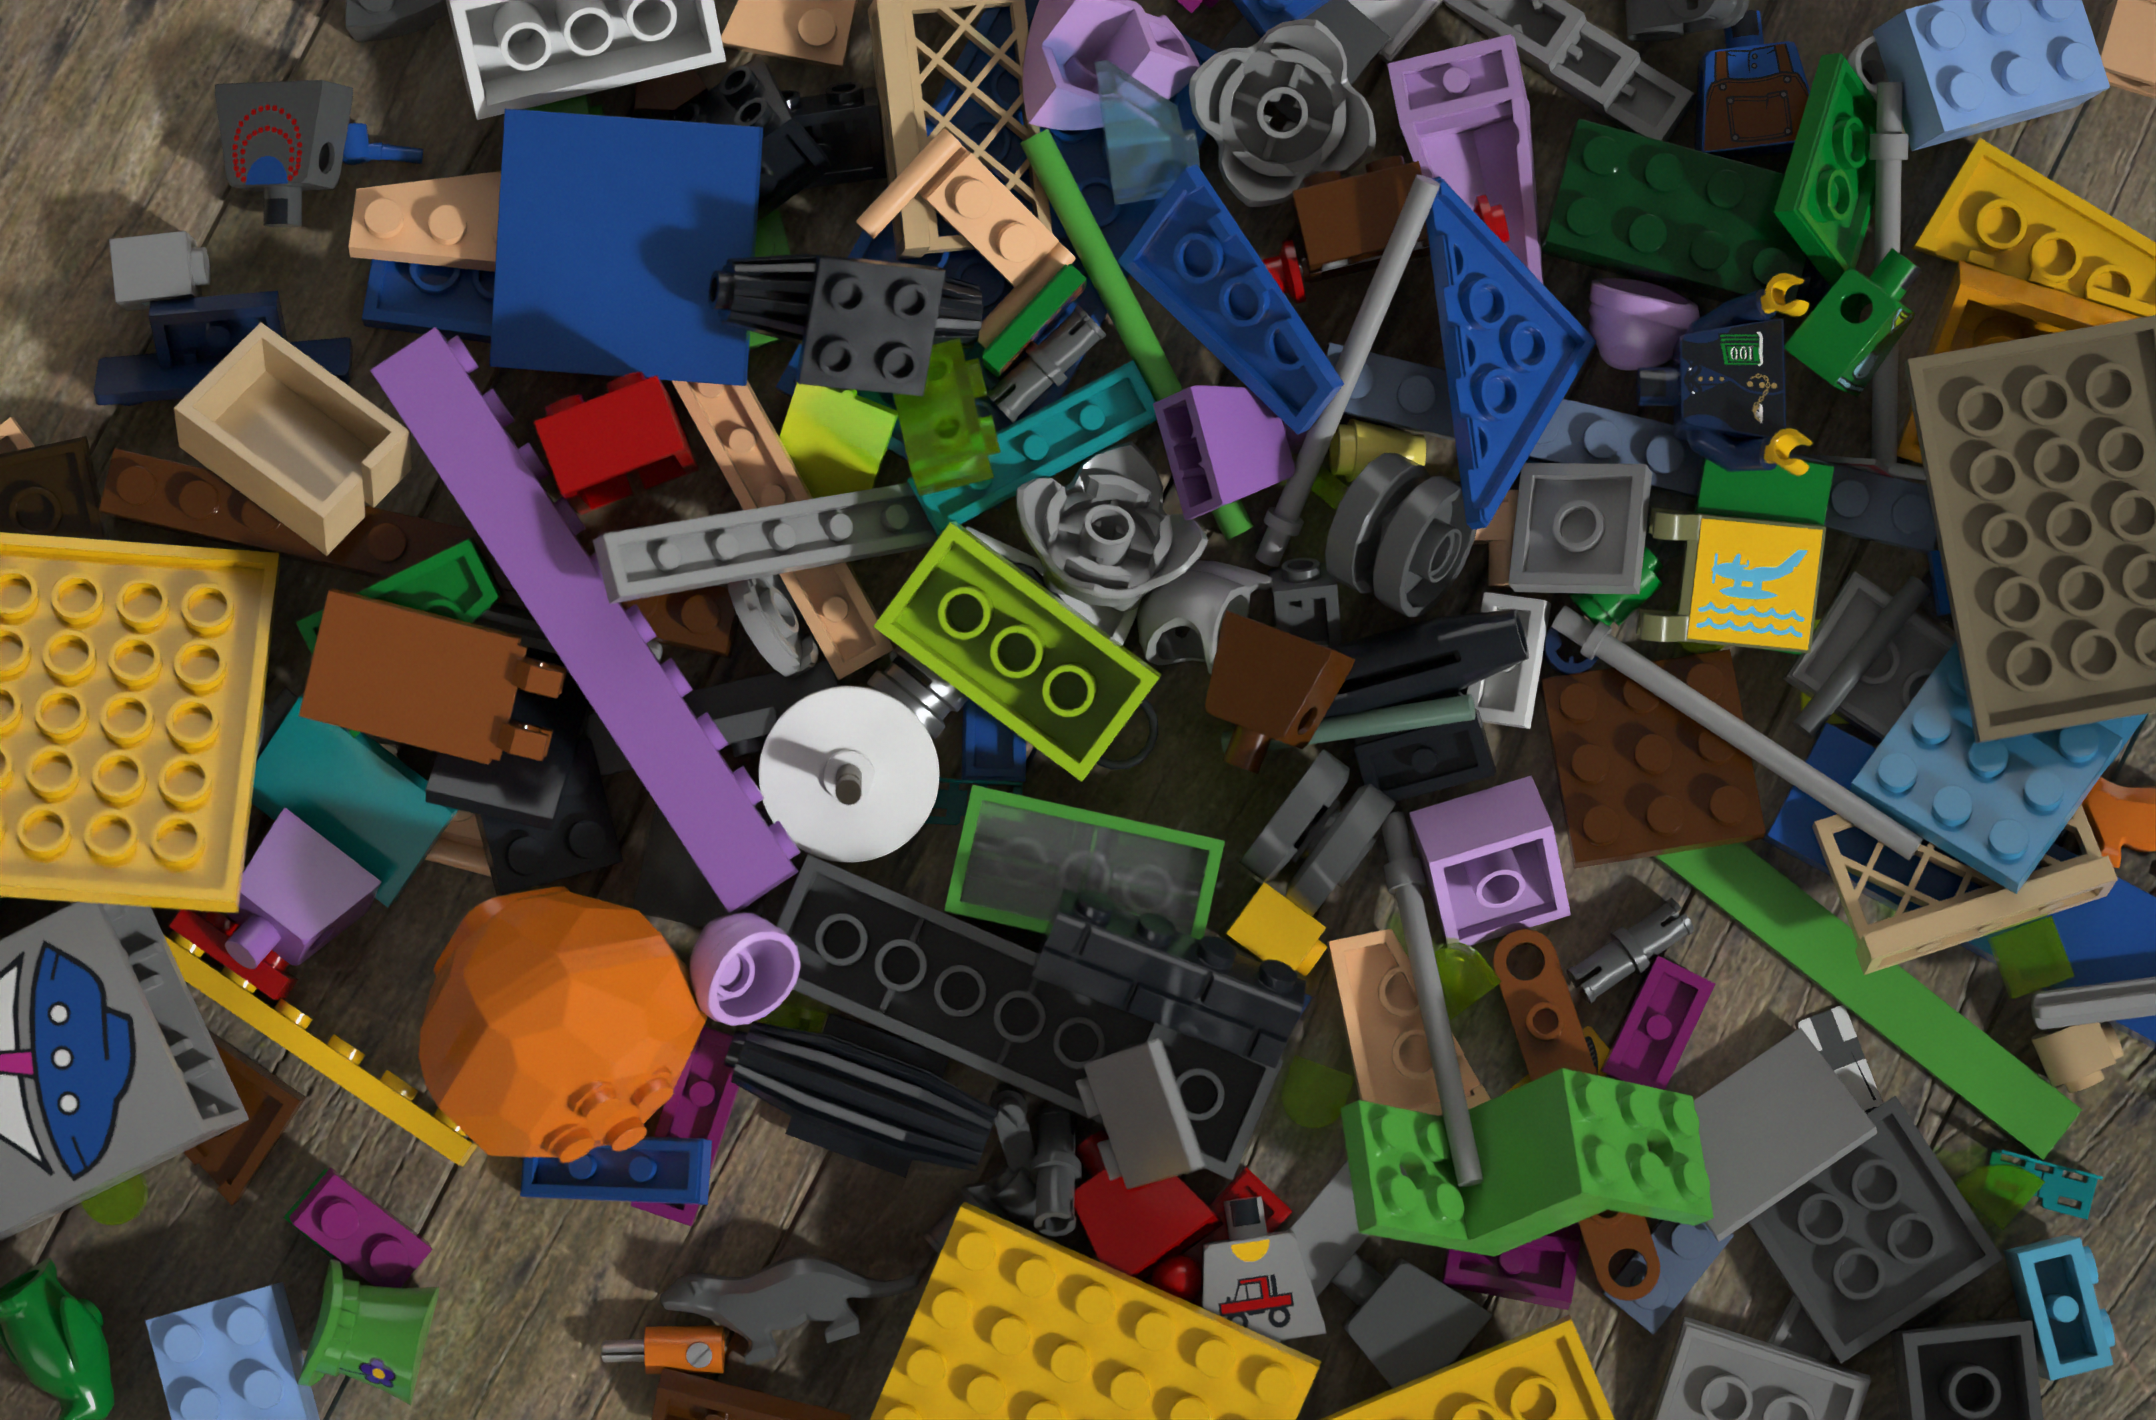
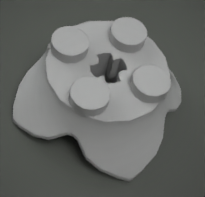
[1189,19,1376,207]
[1016,441,1208,611]

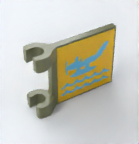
[1635,507,1826,653]

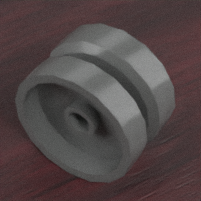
[1325,453,1477,617]
[1239,749,1396,916]

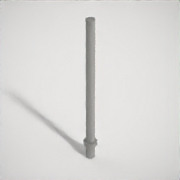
[1255,175,1440,567]
[1551,606,1923,860]

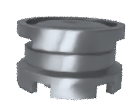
[867,645,968,739]

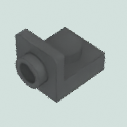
[1268,558,1342,648]

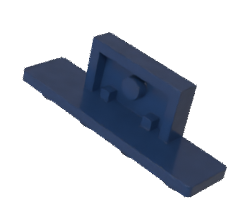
[94,291,353,406]

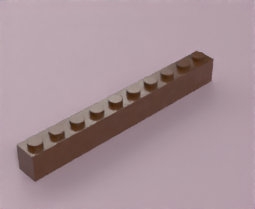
[99,448,740,659]

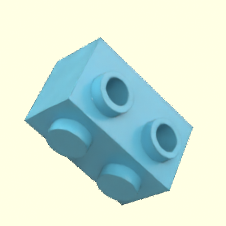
[2003,1235,2115,1381]

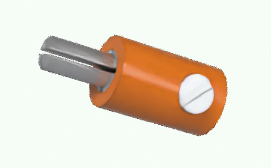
[601,1325,725,1375]

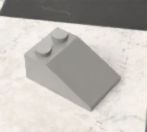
[1075,1038,1205,1189]

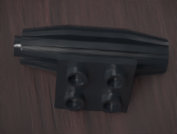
[708,254,983,396]
[724,1013,998,1178]

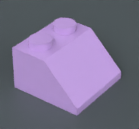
[1409,775,1571,952]

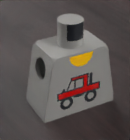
[1201,1196,1326,1341]

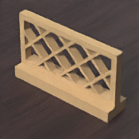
[868,0,1053,260]
[1812,805,2118,975]

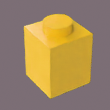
[1225,882,1328,977]

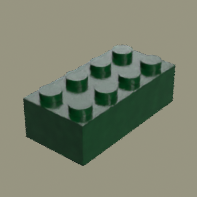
[1541,118,1807,319]

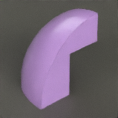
[1023,0,1200,130]

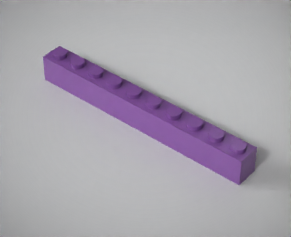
[370,327,800,914]

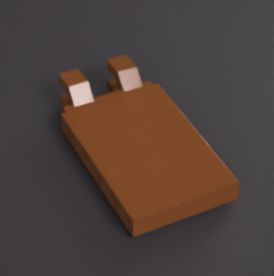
[299,588,568,765]

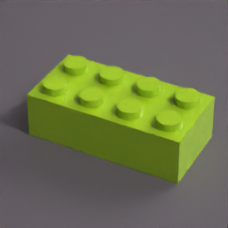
[873,521,1162,782]

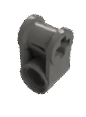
[1625,0,1749,42]

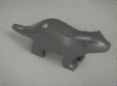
[660,1253,919,1365]

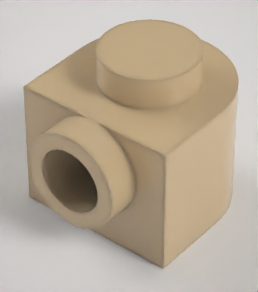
[2031,1021,2124,1093]

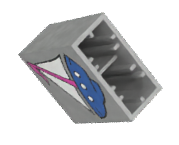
[0,902,250,1242]

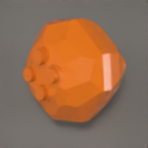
[419,886,707,1163]

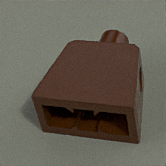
[1205,610,1355,774]

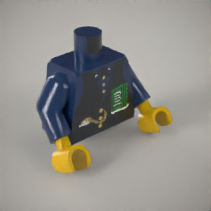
[1636,273,1812,476]

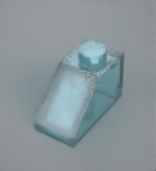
[1094,60,1200,205]

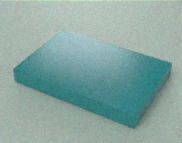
[251,693,458,908]

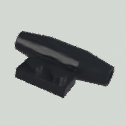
[1324,609,1529,802]

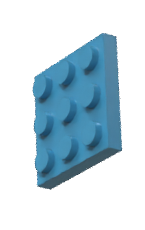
[1850,640,2123,894]

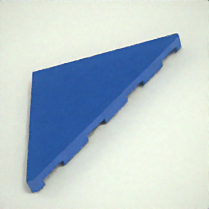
[1426,176,1597,530]

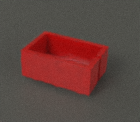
[534,371,699,515]

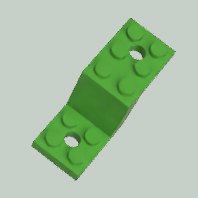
[1341,1068,1714,1257]

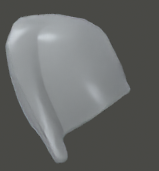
[1136,560,1273,675]

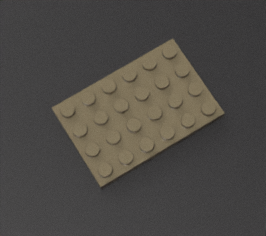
[1904,315,2156,744]

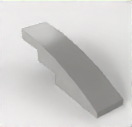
[1444,0,1695,142]

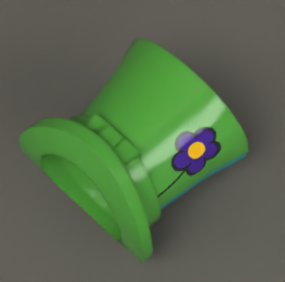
[298,1258,439,1405]

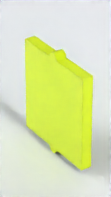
[779,383,899,499]

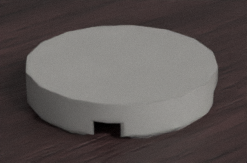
[728,574,818,678]

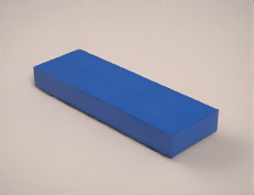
[520,1137,712,1205]

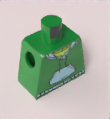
[1784,248,1923,397]

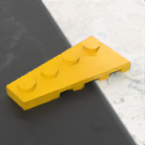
[1911,138,2156,317]

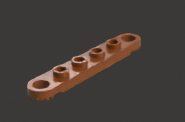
[1493,929,1660,1301]

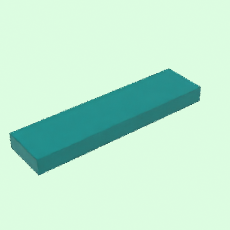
[907,360,1157,537]

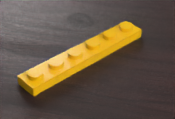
[163,930,478,1167]

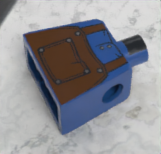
[1694,10,1810,160]

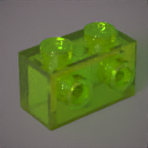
[893,338,1001,496]

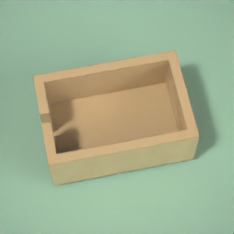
[174,322,412,556]

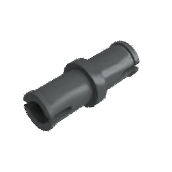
[985,305,1106,423]
[1566,898,1695,1004]
[1030,1106,1081,1236]

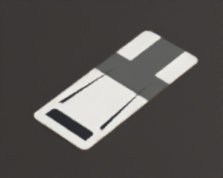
[1798,1006,1883,1114]

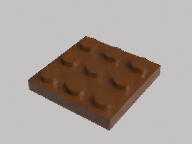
[1540,649,1766,869]

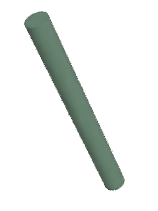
[1221,694,1476,754]

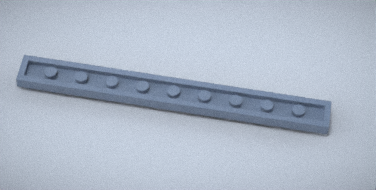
[1325,343,1937,554]

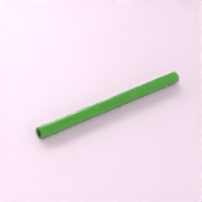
[1020,129,1254,540]

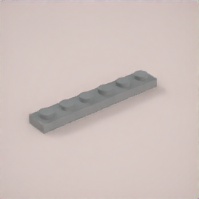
[593,483,940,604]

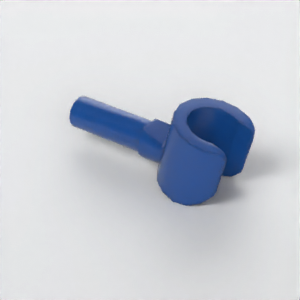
[342,123,423,165]

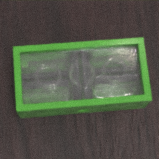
[944,785,1225,940]

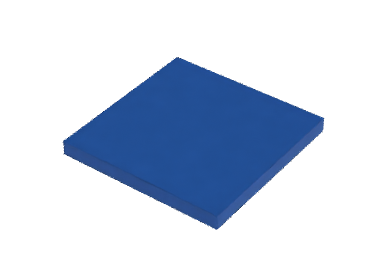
[489,109,763,386]

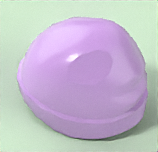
[1588,278,1700,370]
[689,913,801,1025]

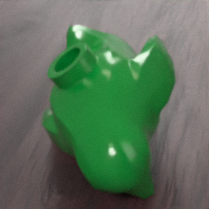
[0,1258,115,1420]

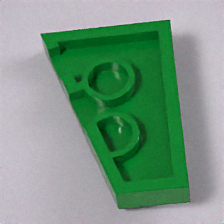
[296,537,502,739]

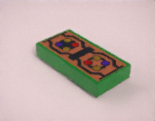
[982,263,1087,380]

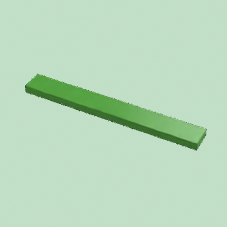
[1653,842,2082,1160]

